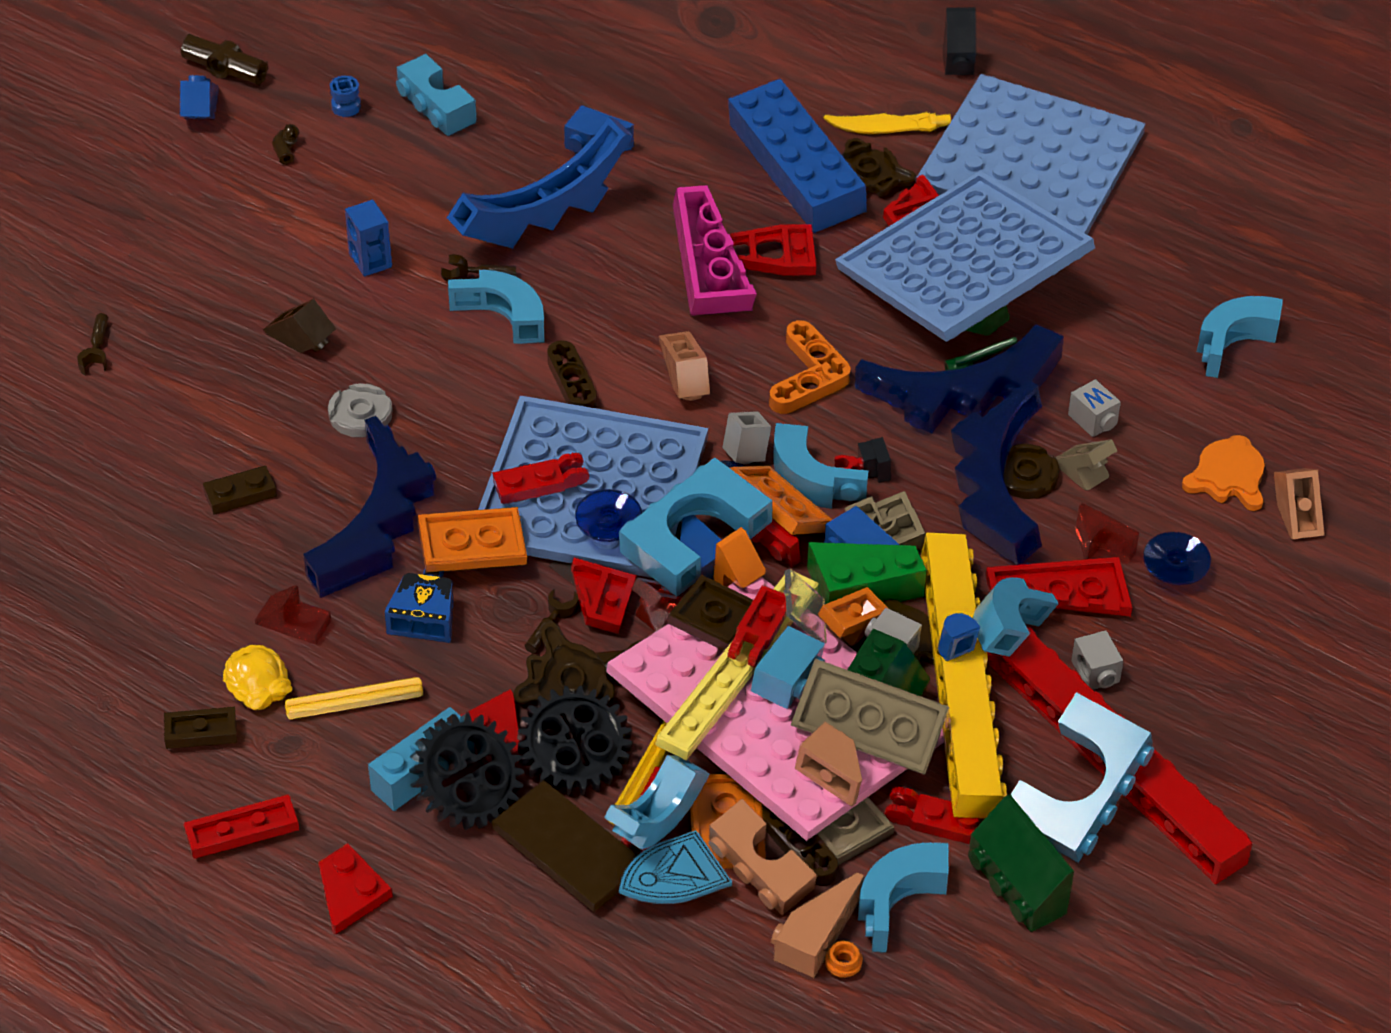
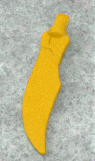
[824,112,951,134]

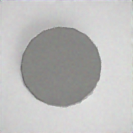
[328,384,393,437]

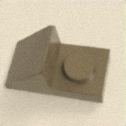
[1056,439,1118,490]

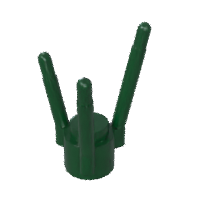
[944,337,1017,390]

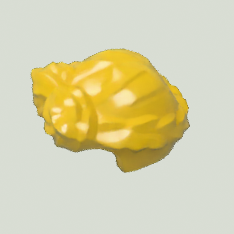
[223,645,292,711]

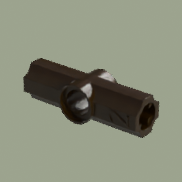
[180,34,269,85]

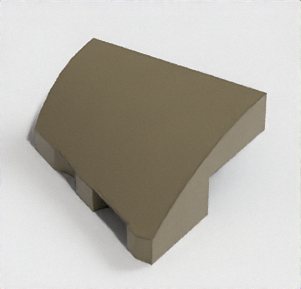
[844,491,926,551]

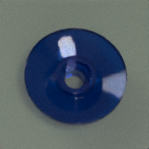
[575,489,642,542]
[1143,532,1211,585]

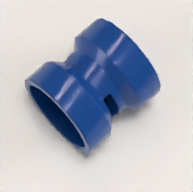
[330,75,361,117]

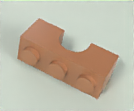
[709,799,817,916]

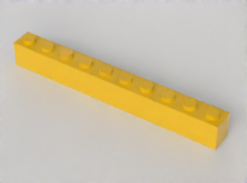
[921,533,1007,818]

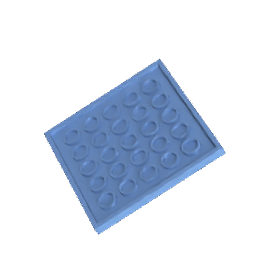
[915,74,1145,234]
[835,171,1095,342]
[478,395,708,578]

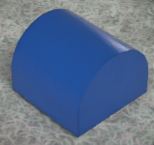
[938,613,980,661]

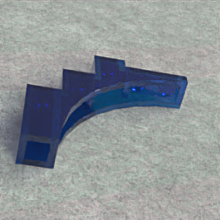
[855,324,1064,434]
[951,380,1042,565]
[303,415,436,598]

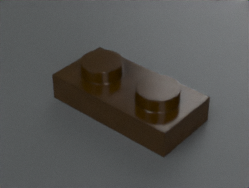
[203,465,277,515]
[164,706,237,749]

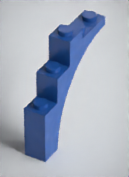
[447,117,633,248]

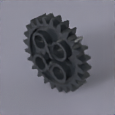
[517,686,632,796]
[409,713,524,830]

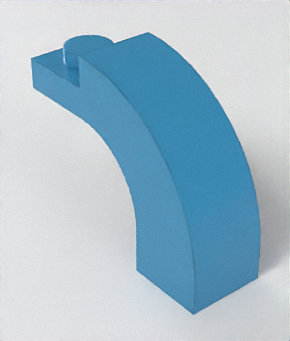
[448,270,545,344]
[1197,296,1283,378]
[773,423,869,509]
[973,577,1059,657]
[604,755,710,849]
[858,843,949,952]

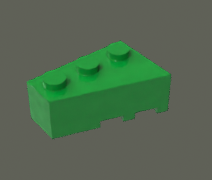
[807,542,927,605]

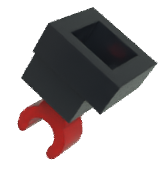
[834,437,891,483]

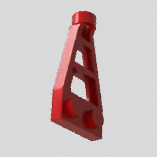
[730,224,816,276]

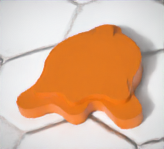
[1182,435,1265,511]

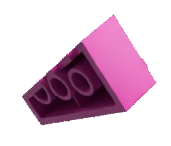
[673,185,756,315]

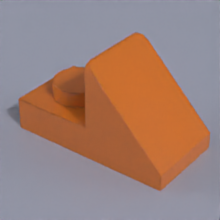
[714,527,766,589]
[818,587,889,646]

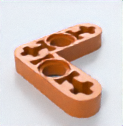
[769,320,851,414]

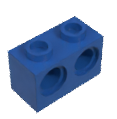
[345,199,392,277]

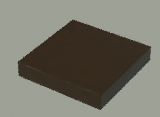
[667,575,753,651]

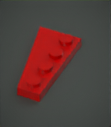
[986,557,1133,617]

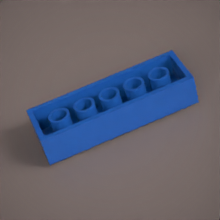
[728,78,867,233]

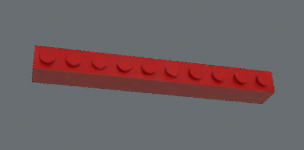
[987,626,1253,885]

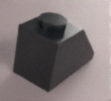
[942,7,976,75]

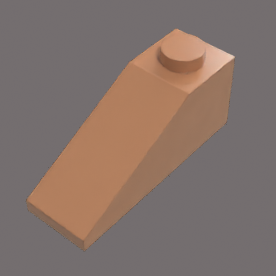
[659,331,710,401]
[771,873,864,978]

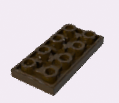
[492,780,638,912]

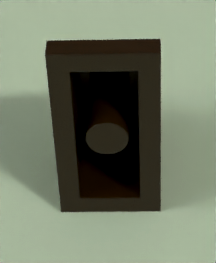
[263,299,336,353]

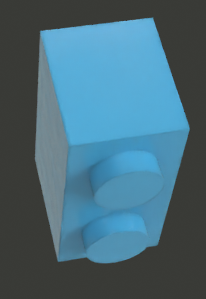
[751,626,826,709]

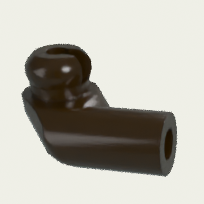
[272,124,300,165]

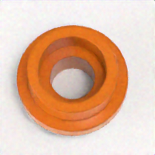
[825,941,862,977]

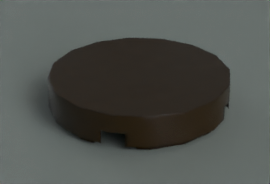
[994,444,1059,499]

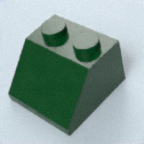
[847,628,930,697]

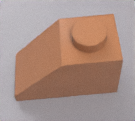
[1274,468,1324,539]
[794,722,862,807]

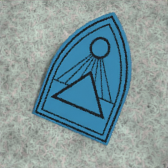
[619,830,732,904]

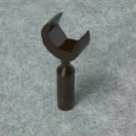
[441,254,516,281]
[77,313,108,376]
[524,589,578,653]

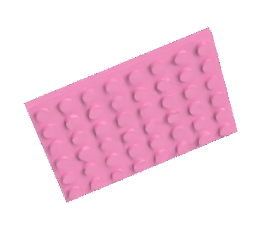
[606,577,944,841]

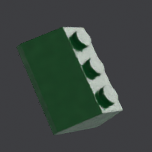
[968,794,1074,932]

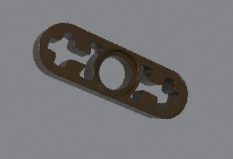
[547,341,597,408]
[763,806,838,886]

